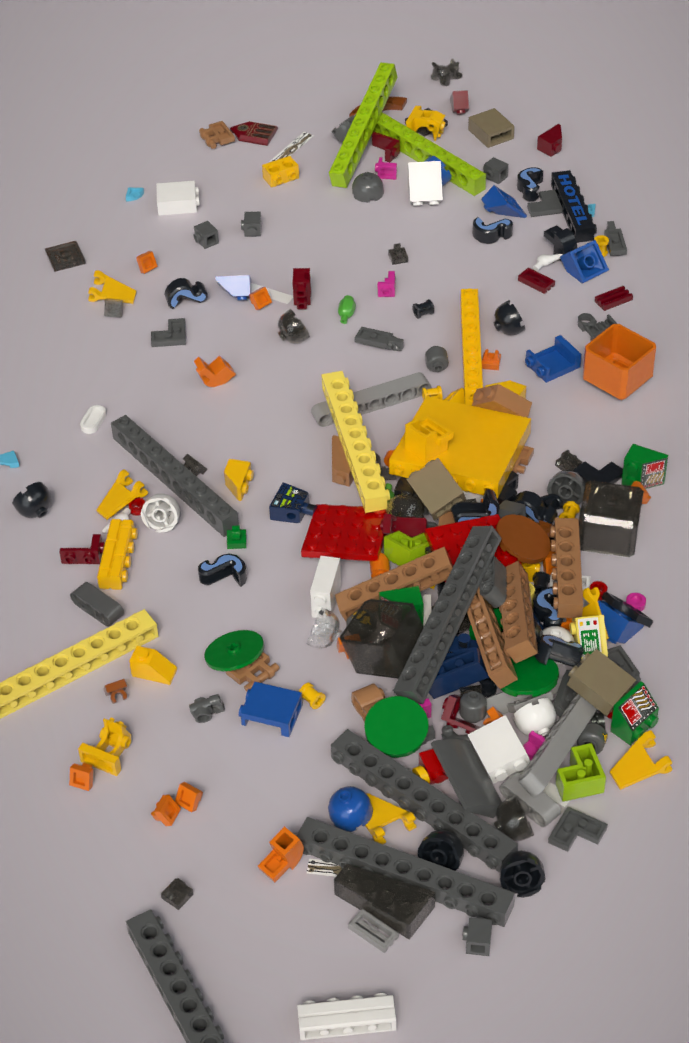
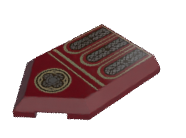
[230,121,278,146]

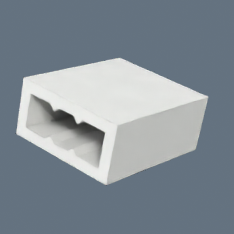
[408,161,443,206]
[156,181,200,215]
[310,556,341,620]
[468,715,530,784]

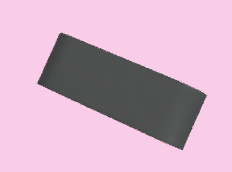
[480,556,507,608]
[70,582,124,627]

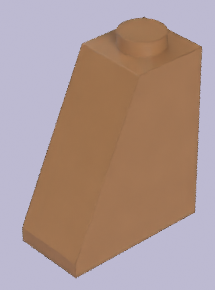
[332,435,354,487]

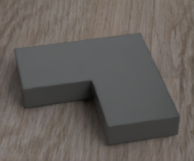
[527,190,563,217]
[151,318,186,347]
[548,807,608,852]

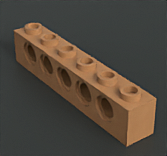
[550,518,583,618]
[335,547,453,621]
[499,561,538,663]
[467,585,518,689]

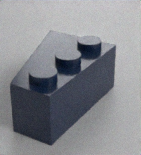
[429,647,489,699]

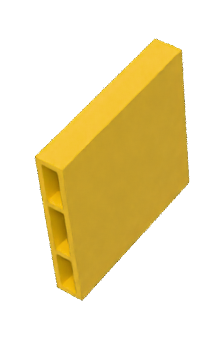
[389,396,531,499]

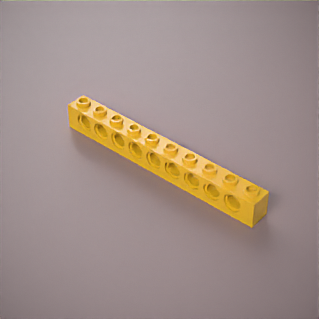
[460,288,483,406]

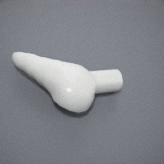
[533,254,563,271]
[102,508,131,533]

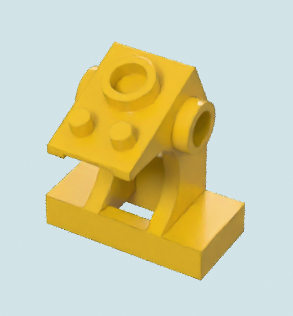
[406,105,446,141]
[78,717,131,776]

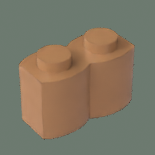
[351,683,385,723]

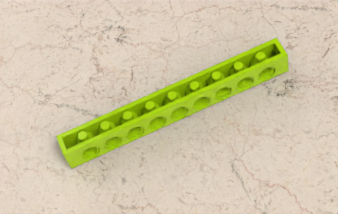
[329,62,398,188]
[372,112,486,196]

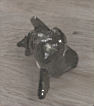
[431,59,462,86]

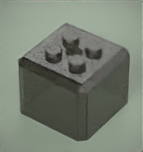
[579,481,644,557]
[339,599,424,679]

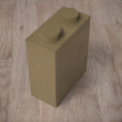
[468,108,514,148]
[406,458,466,521]
[567,649,636,716]

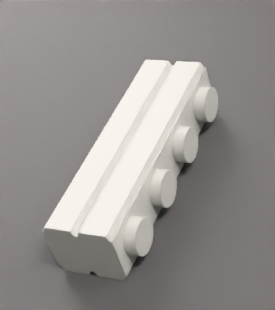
[297,993,396,1040]

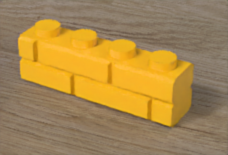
[97,519,138,590]

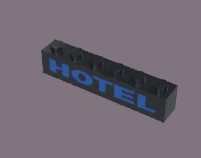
[551,170,597,243]

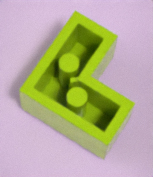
[384,531,431,566]
[556,743,606,802]

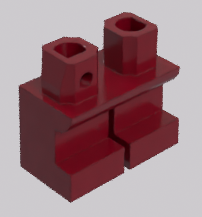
[293,268,311,309]

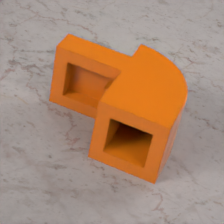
[194,355,236,387]
[258,826,304,883]

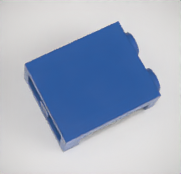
[525,335,582,383]
[238,681,303,737]

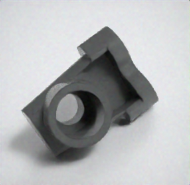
[189,694,225,723]

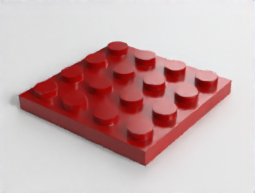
[301,504,392,561]
[424,514,523,583]

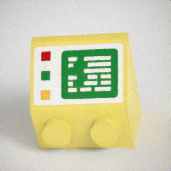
[569,615,608,659]

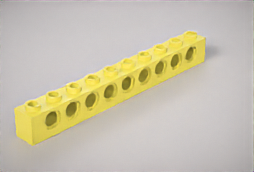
[321,371,390,513]
[0,609,159,719]

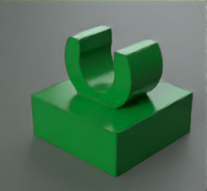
[227,525,247,549]

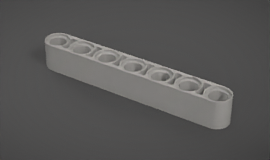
[311,372,432,427]
[518,694,597,797]

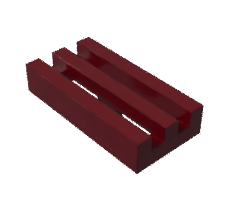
[518,267,555,294]
[595,286,633,311]

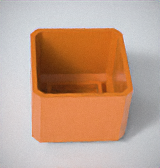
[583,324,656,400]

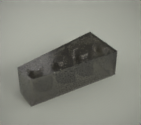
[334,864,435,940]

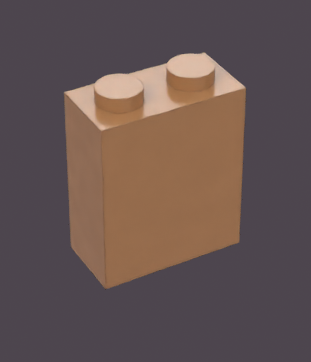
[472,384,532,418]

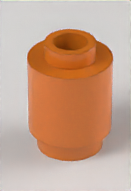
[369,553,390,578]

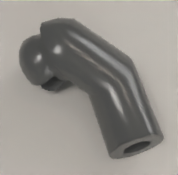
[441,725,471,743]

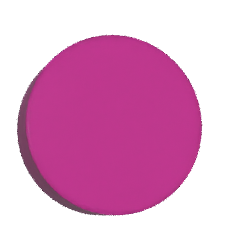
[626,593,646,611]

